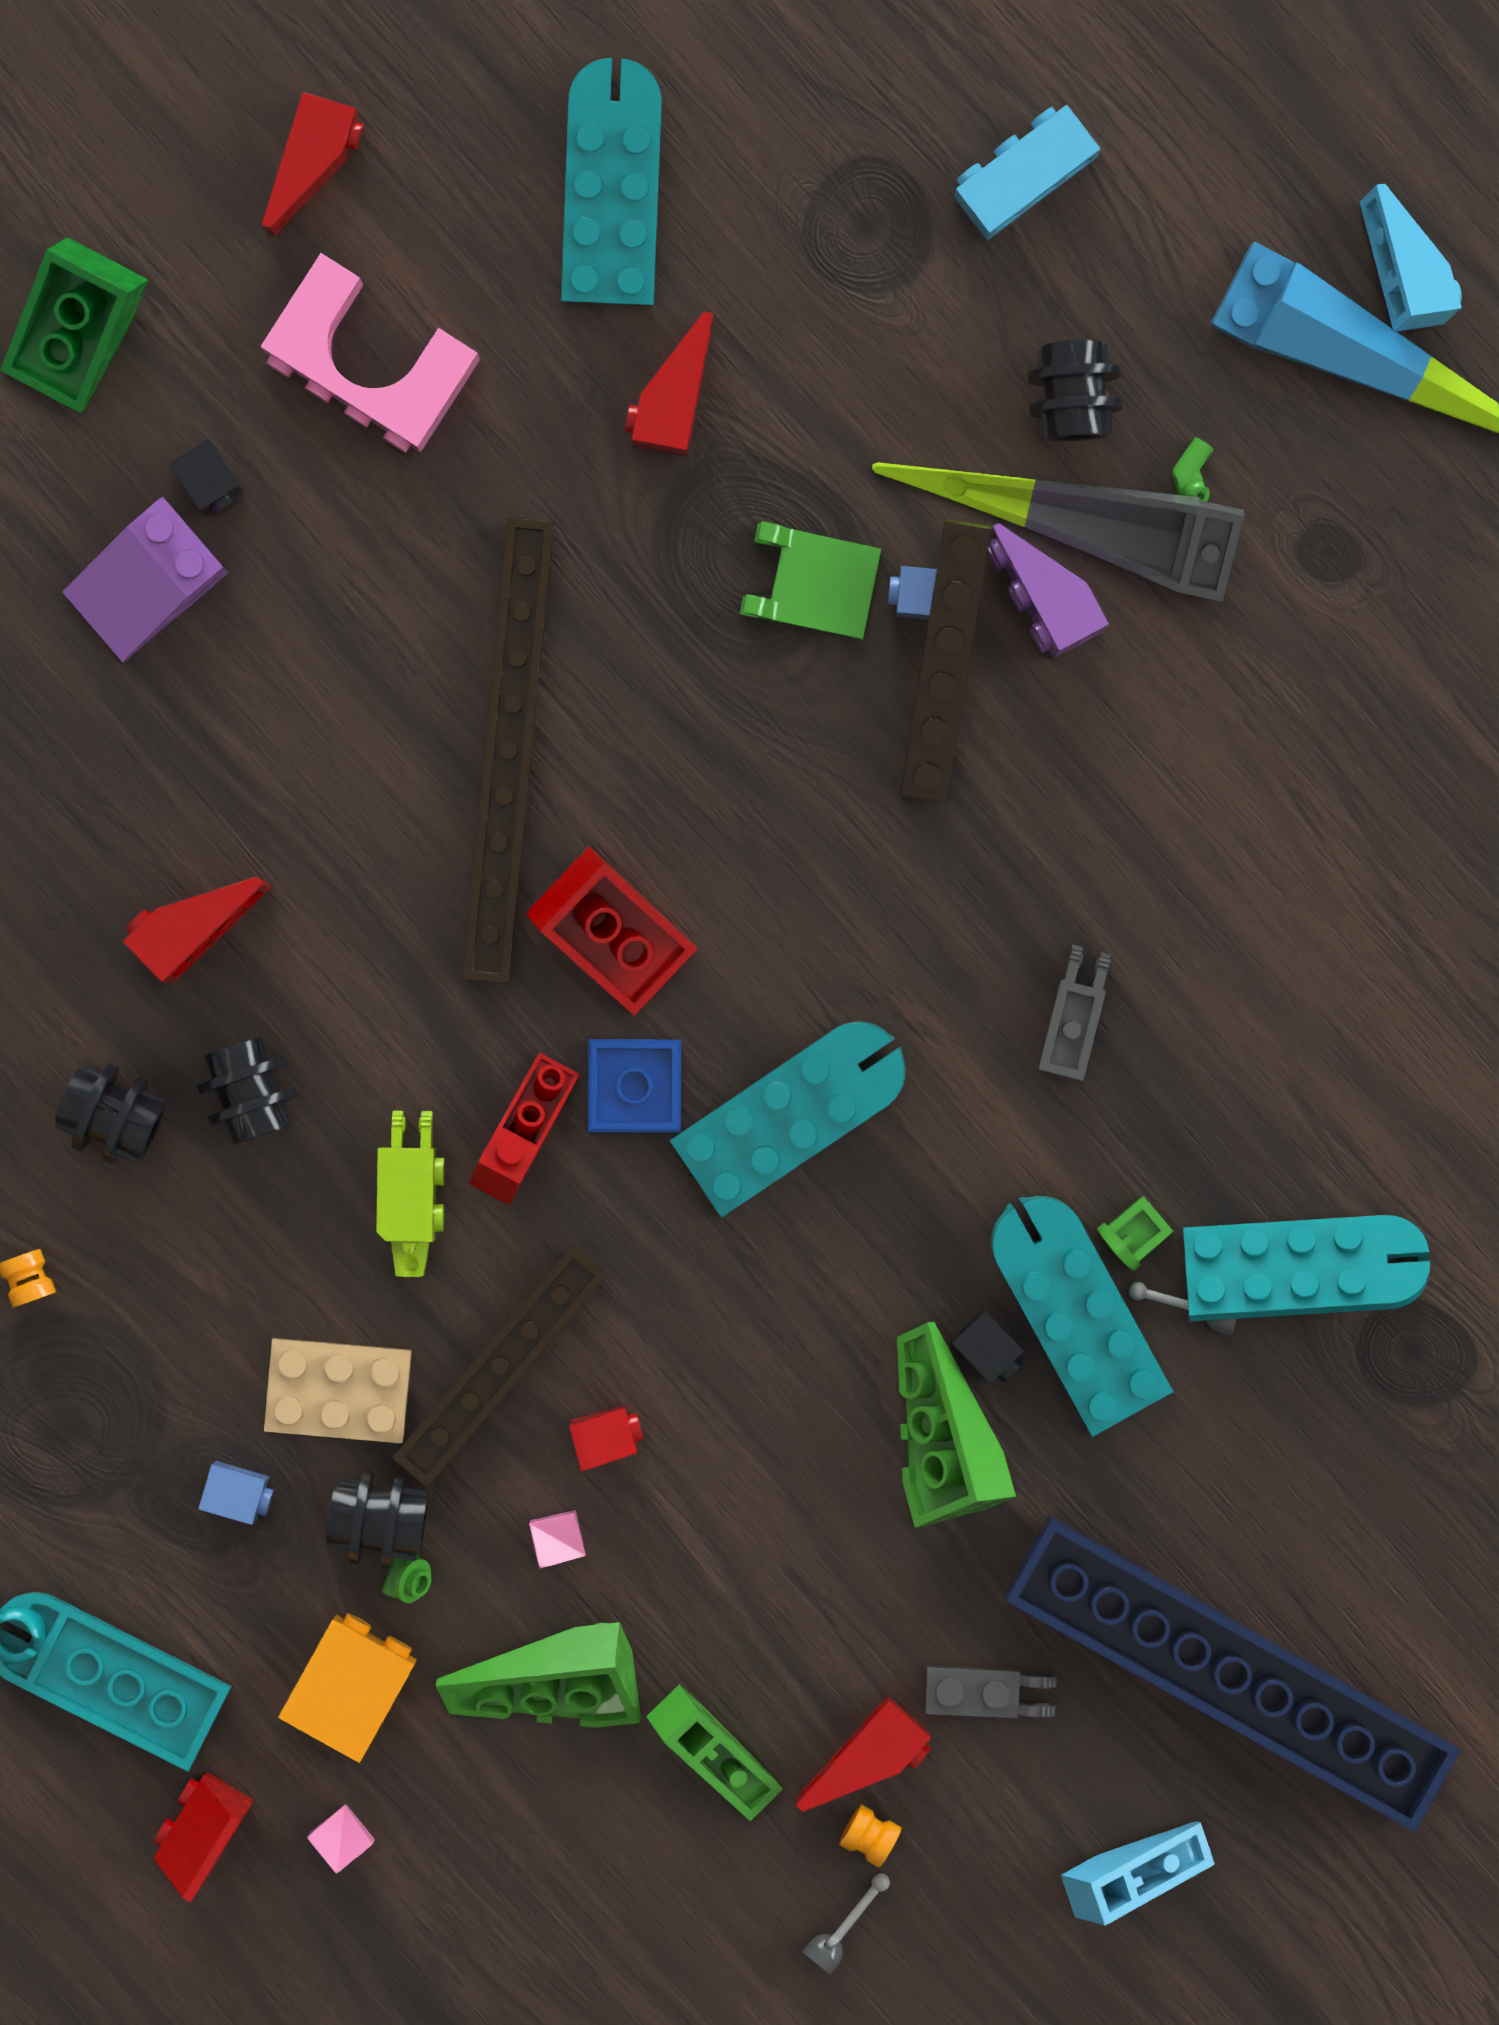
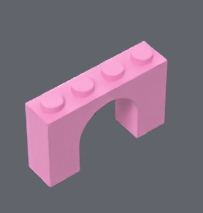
[261,253,480,453]

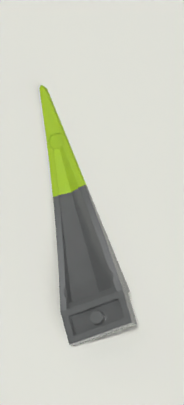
[872,462,1244,602]

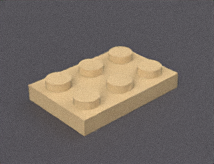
[264,1338,412,1444]

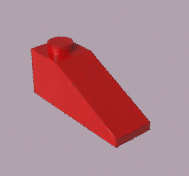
[262,92,364,236]
[625,312,713,456]
[795,1695,931,1812]

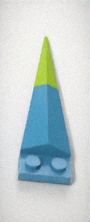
[1209,241,1499,434]

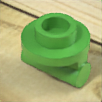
[381,1557,431,1603]

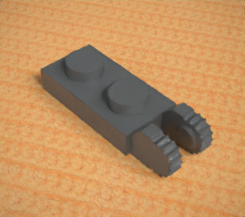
[1037,945,1111,1081]
[925,1666,1057,1718]

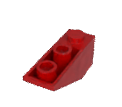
[469,1052,580,1206]

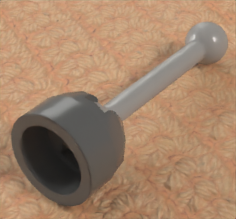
[1129,1282,1237,1337]
[802,1873,890,1975]

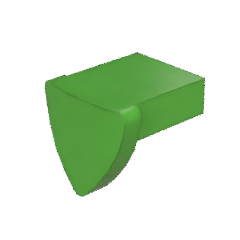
[1097,1196,1174,1271]

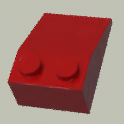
[526,846,698,1016]
[123,877,272,984]
[153,1772,254,1903]

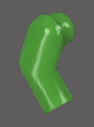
[1172,437,1213,502]

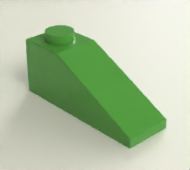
[646,1684,783,1821]

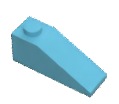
[1359,184,1462,332]
[1061,1821,1215,1926]

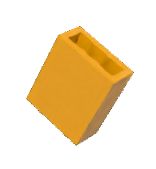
[278,1613,417,1763]

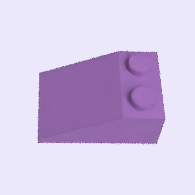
[63,497,228,663]

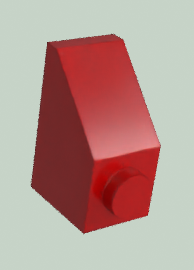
[569,1405,644,1471]

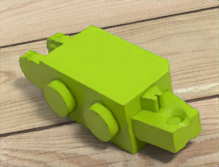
[376,1111,445,1277]

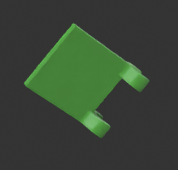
[739,521,881,640]

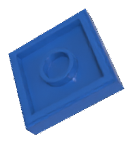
[588,1039,681,1132]

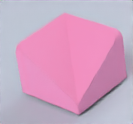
[529,1510,586,1568]
[307,1804,375,1874]

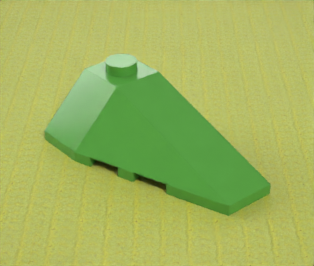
[897,1322,1016,1528]
[436,1622,641,1728]

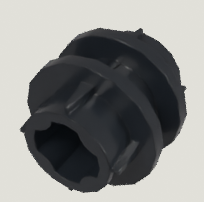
[1027,340,1123,442]
[197,1037,299,1145]
[55,1063,166,1164]
[326,1470,428,1569]

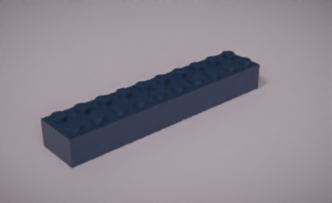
[1003,1514,1461,1832]

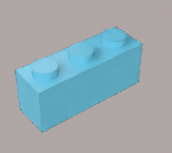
[954,105,1101,241]

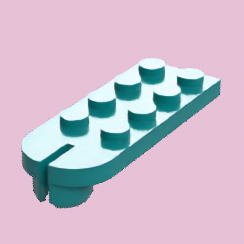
[561,58,662,305]
[670,1021,906,1218]
[991,1196,1173,1437]
[1183,1215,1430,1322]
[0,1592,232,1771]

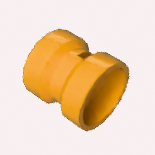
[0,1249,56,1308]
[838,1804,902,1868]

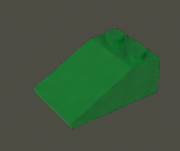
[0,237,148,413]

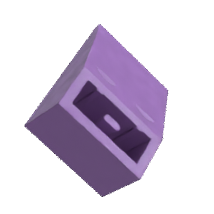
[988,523,1109,659]

